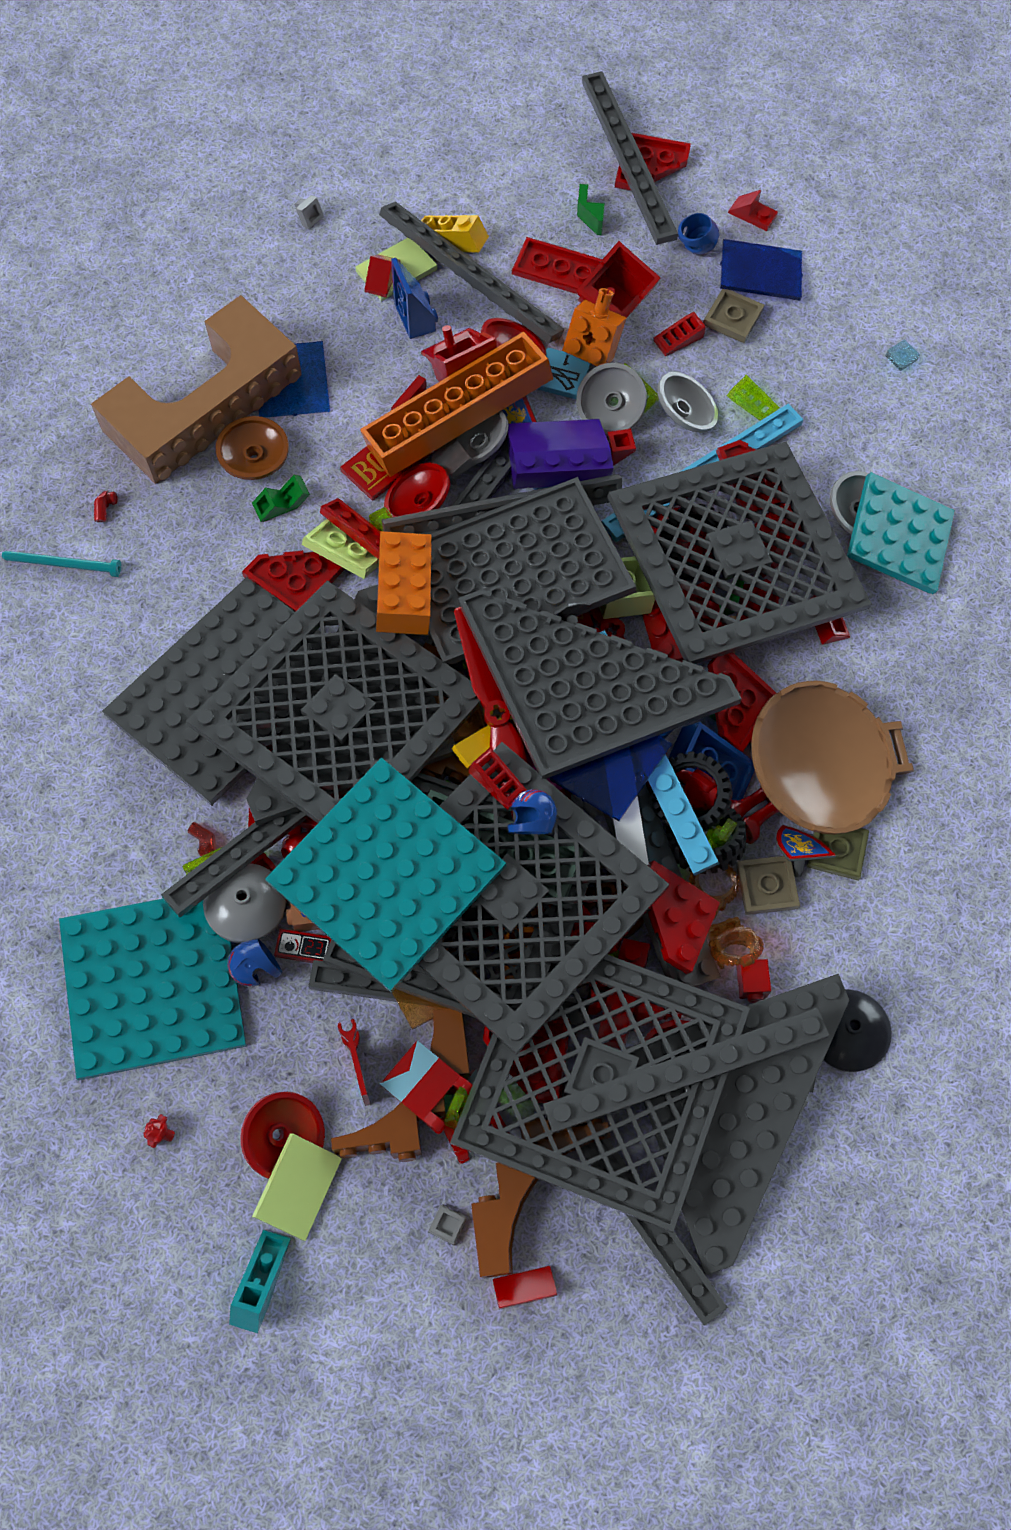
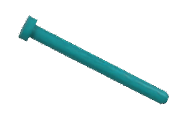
[2,551,121,577]

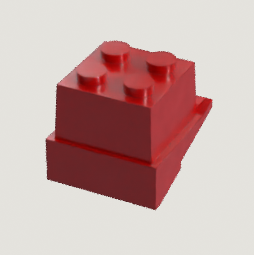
[575,241,661,318]
[421,325,497,382]

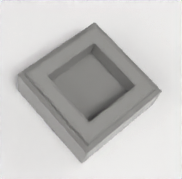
[428,1205,467,1245]

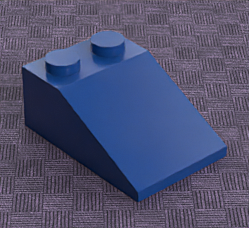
[391,257,438,339]
[669,722,755,800]

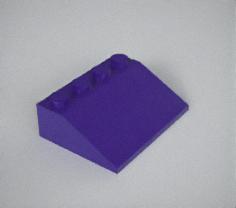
[506,419,614,489]

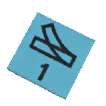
[537,347,591,399]

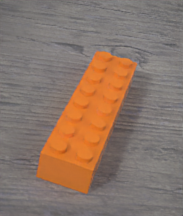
[360,332,553,477]

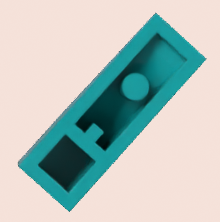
[229,1230,291,1334]

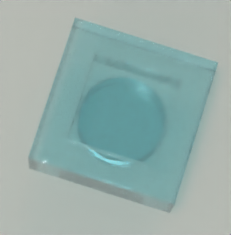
[885,339,920,371]

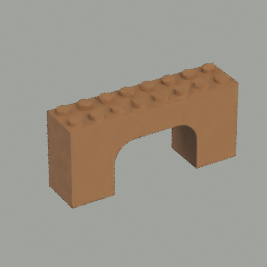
[91,295,302,484]

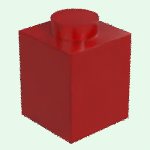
[736,959,771,1003]

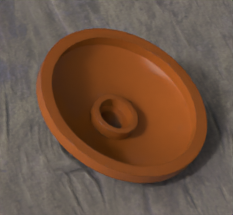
[216,416,289,480]

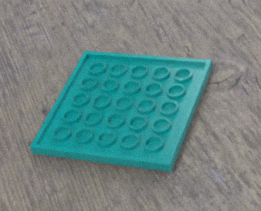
[265,757,507,993]
[59,898,247,1081]

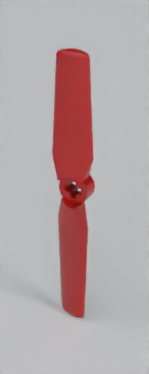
[454,607,528,817]

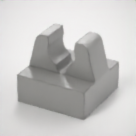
[294,195,324,229]

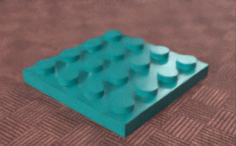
[847,472,955,594]

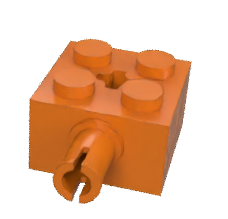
[562,288,627,366]

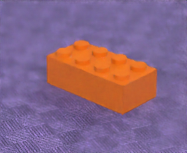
[376,531,432,635]

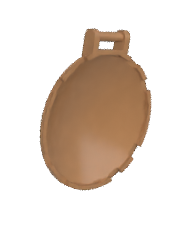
[751,681,914,834]

